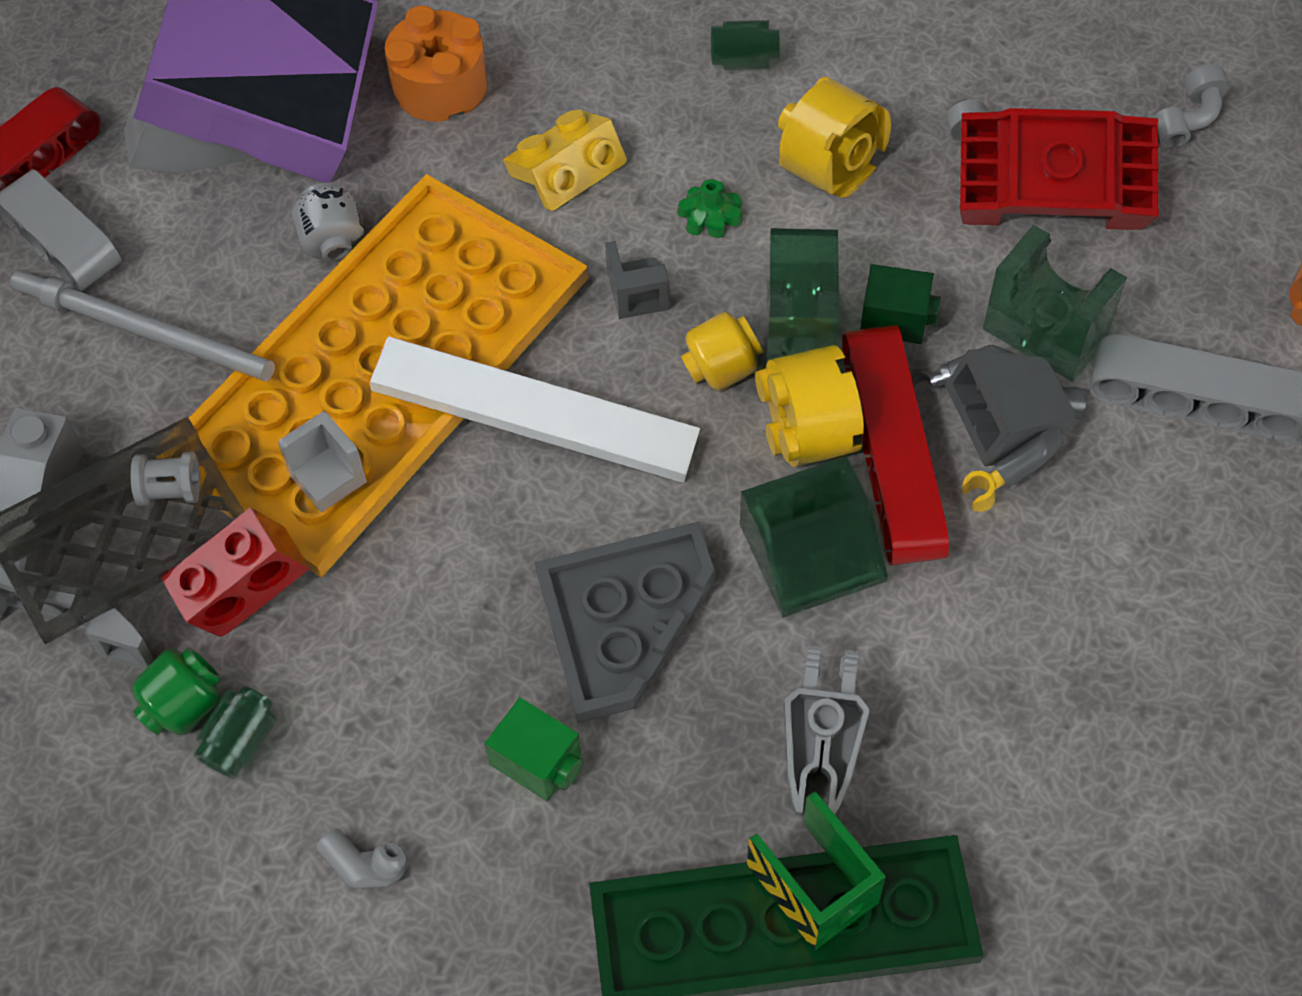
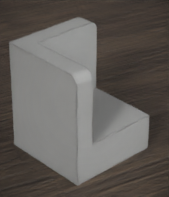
[278,410,367,513]

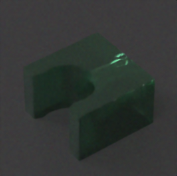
[983,225,1127,382]
[766,228,839,364]

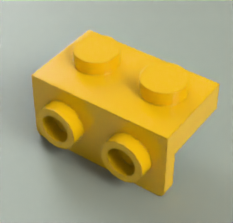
[503,109,627,211]

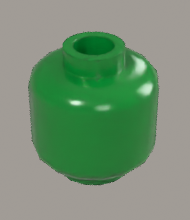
[132,647,222,735]

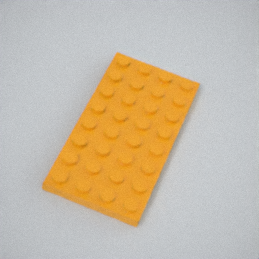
[151,174,589,578]

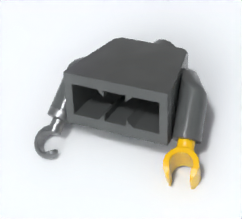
[911,345,1086,512]

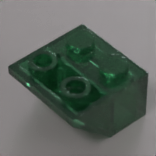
[740,456,888,618]

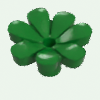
[677,179,743,238]

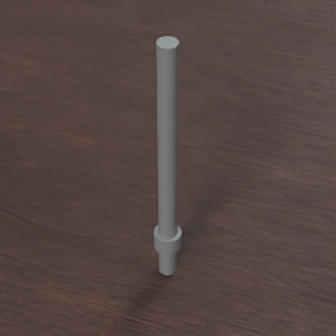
[10,270,275,381]

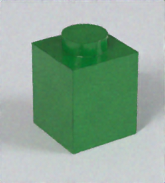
[484,697,583,802]

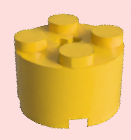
[778,76,891,198]
[755,345,864,467]

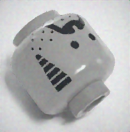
[292,183,365,262]

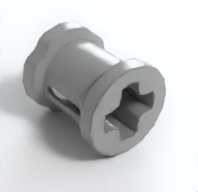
[131,451,201,506]

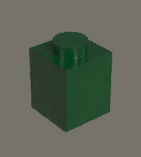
[860,264,941,345]

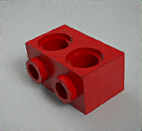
[161,507,310,637]

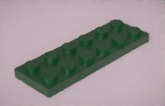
[589,835,984,996]

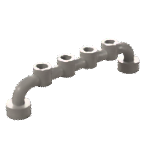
[946,64,1229,148]

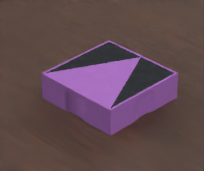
[133,0,378,183]

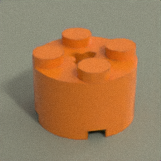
[385,5,488,122]

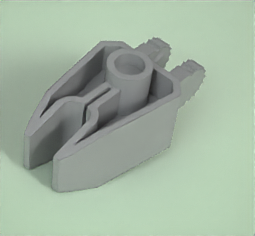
[784,646,870,816]

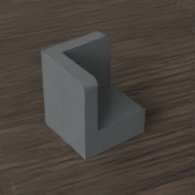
[605,241,670,319]

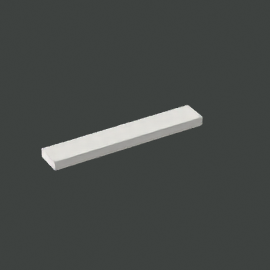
[370,336,700,483]

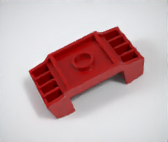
[960,108,1159,230]

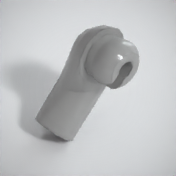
[316,829,406,888]

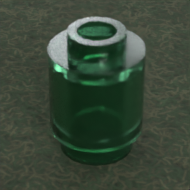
[711,20,780,70]
[193,686,278,779]

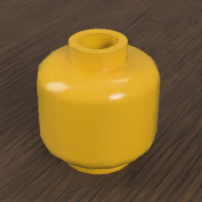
[681,312,764,391]

